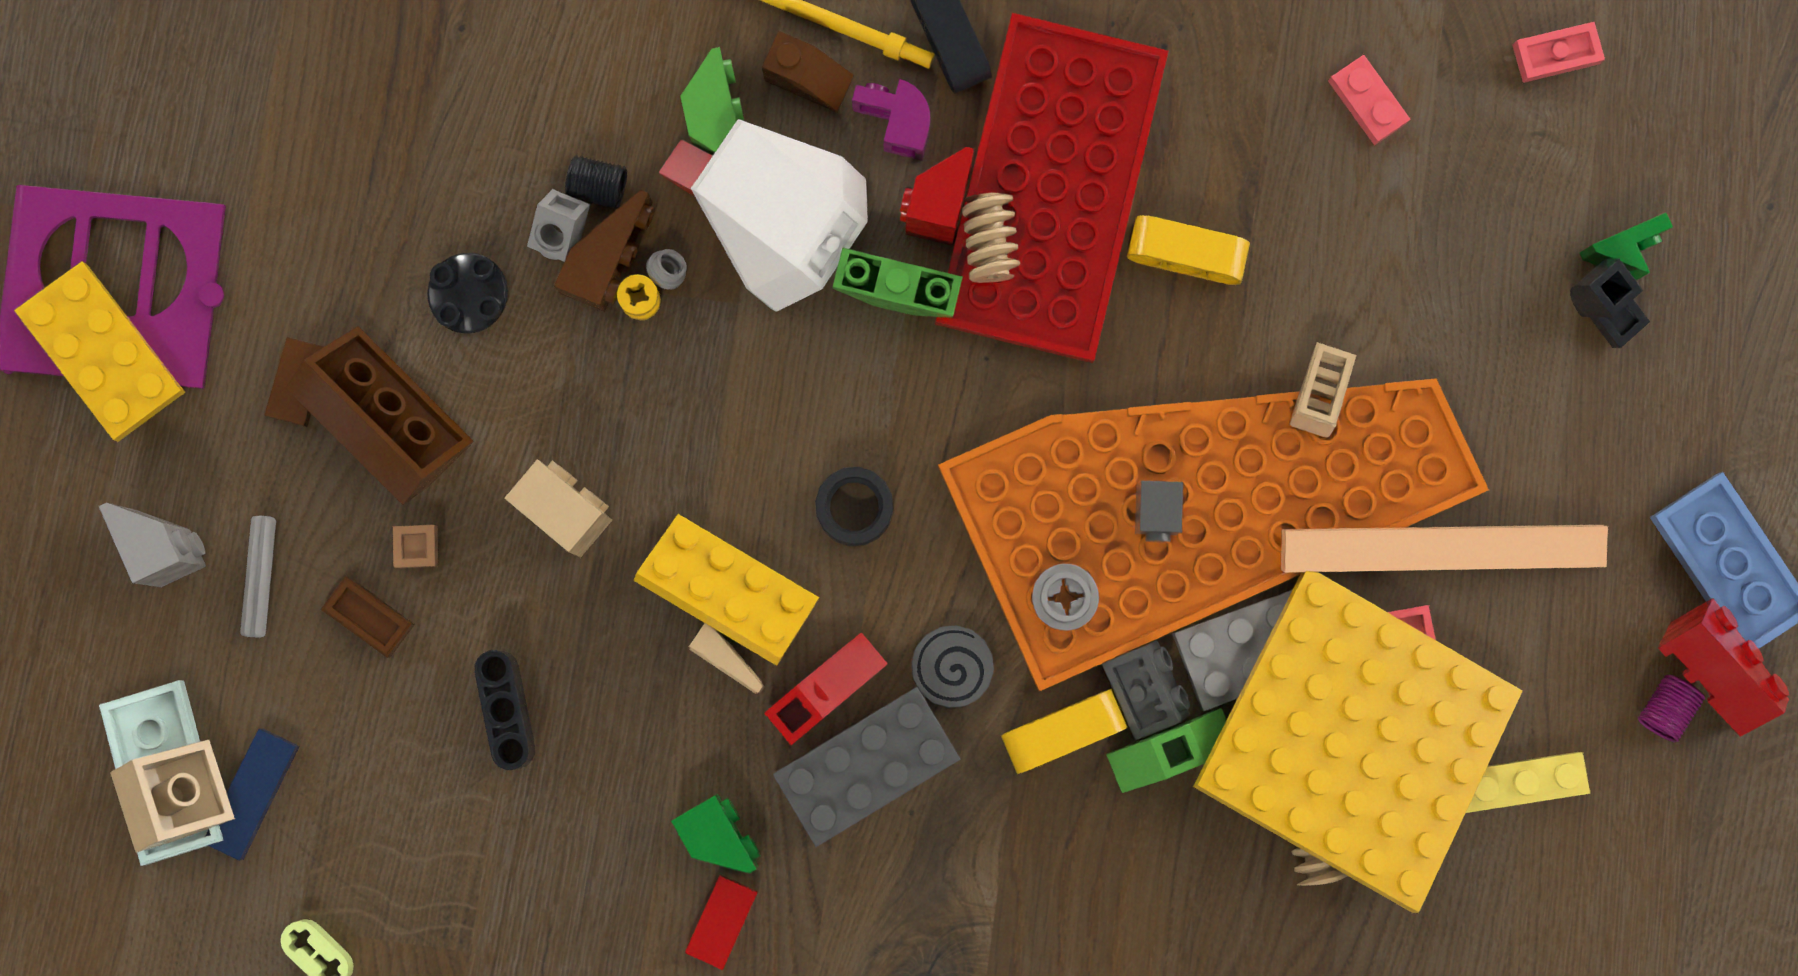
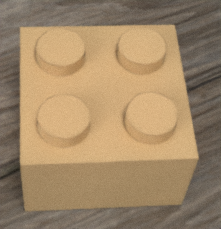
[505,459,612,557]

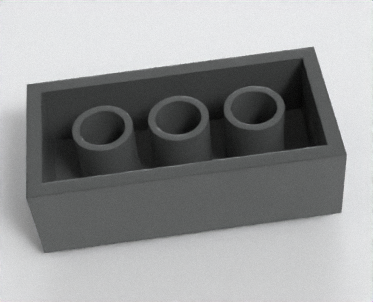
[773,687,961,847]

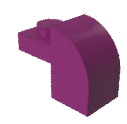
[852,79,930,161]

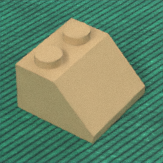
[110,740,235,853]

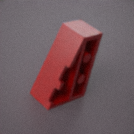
[1658,598,1789,737]

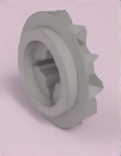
[1032,564,1099,631]

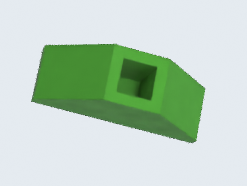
[680,47,744,155]
[833,248,963,318]
[1106,708,1226,793]

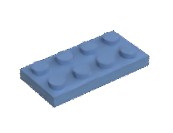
[1650,472,1798,648]

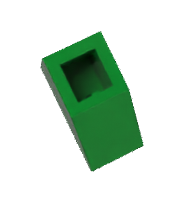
[671,794,761,873]

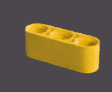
[1127,215,1250,285]
[1001,689,1128,774]

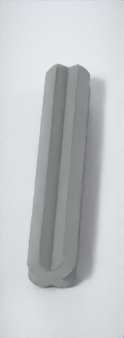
[240,516,276,638]

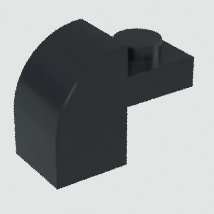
[1570,259,1650,348]

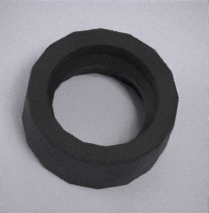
[815,467,893,546]

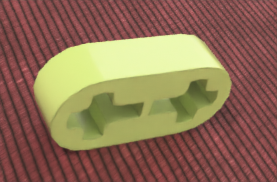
[281,919,354,976]

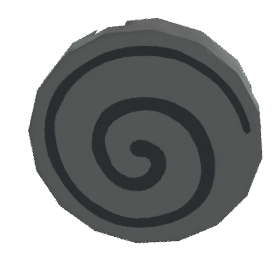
[911,625,994,708]

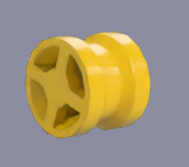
[617,274,661,320]

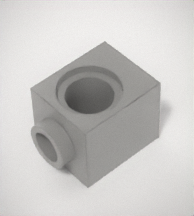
[527,189,590,262]

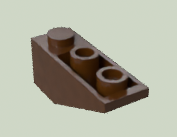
[554,190,655,312]

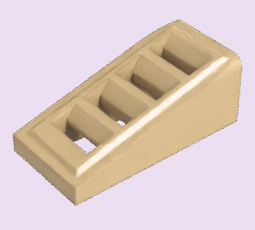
[1290,342,1356,437]
[689,623,765,694]

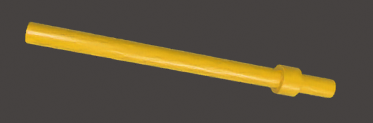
[760,0,935,69]

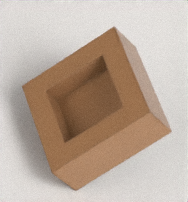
[393,525,438,569]

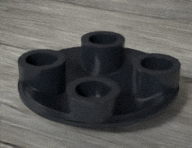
[427,253,508,334]

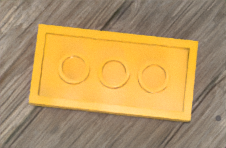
[14,261,185,442]
[634,514,819,666]

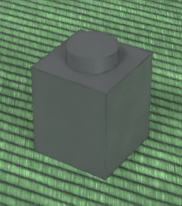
[1135,481,1183,542]

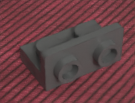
[1102,640,1190,740]

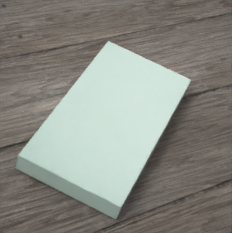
[99,680,223,866]

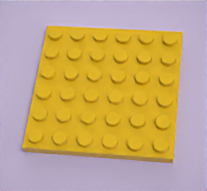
[1193,570,1522,913]

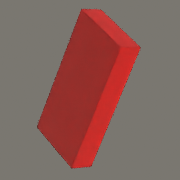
[685,874,758,970]

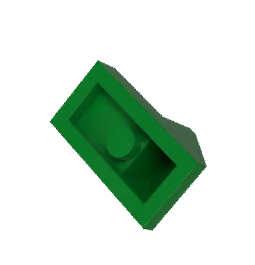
[1579,213,1673,280]

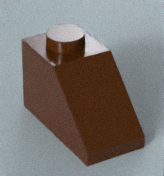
[762,31,854,113]

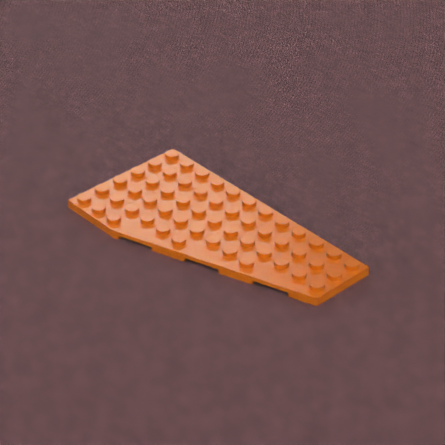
[938,378,1489,691]

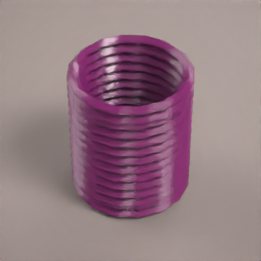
[1638,674,1705,742]

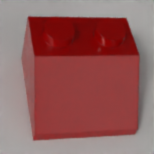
[900,147,974,246]

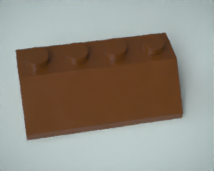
[286,326,474,505]

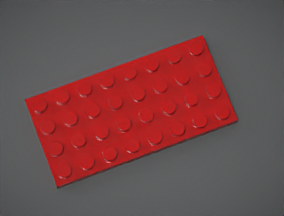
[935,13,1169,363]

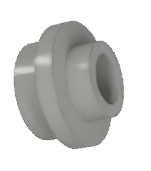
[646,249,687,289]

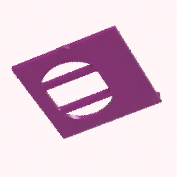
[0,185,226,389]

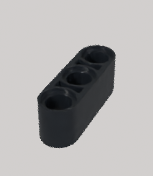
[910,0,992,94]
[474,650,535,770]

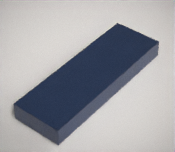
[205,728,300,861]

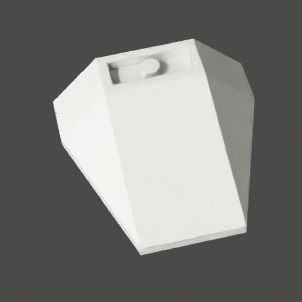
[691,119,868,312]

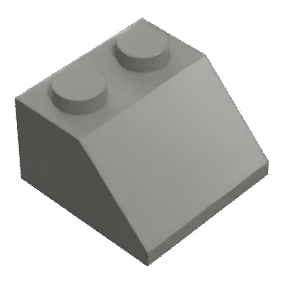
[99,503,206,587]

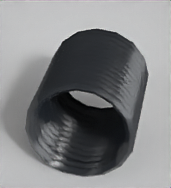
[565,155,627,209]

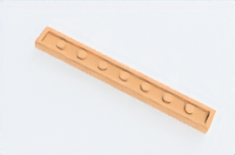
[1281,525,1608,572]

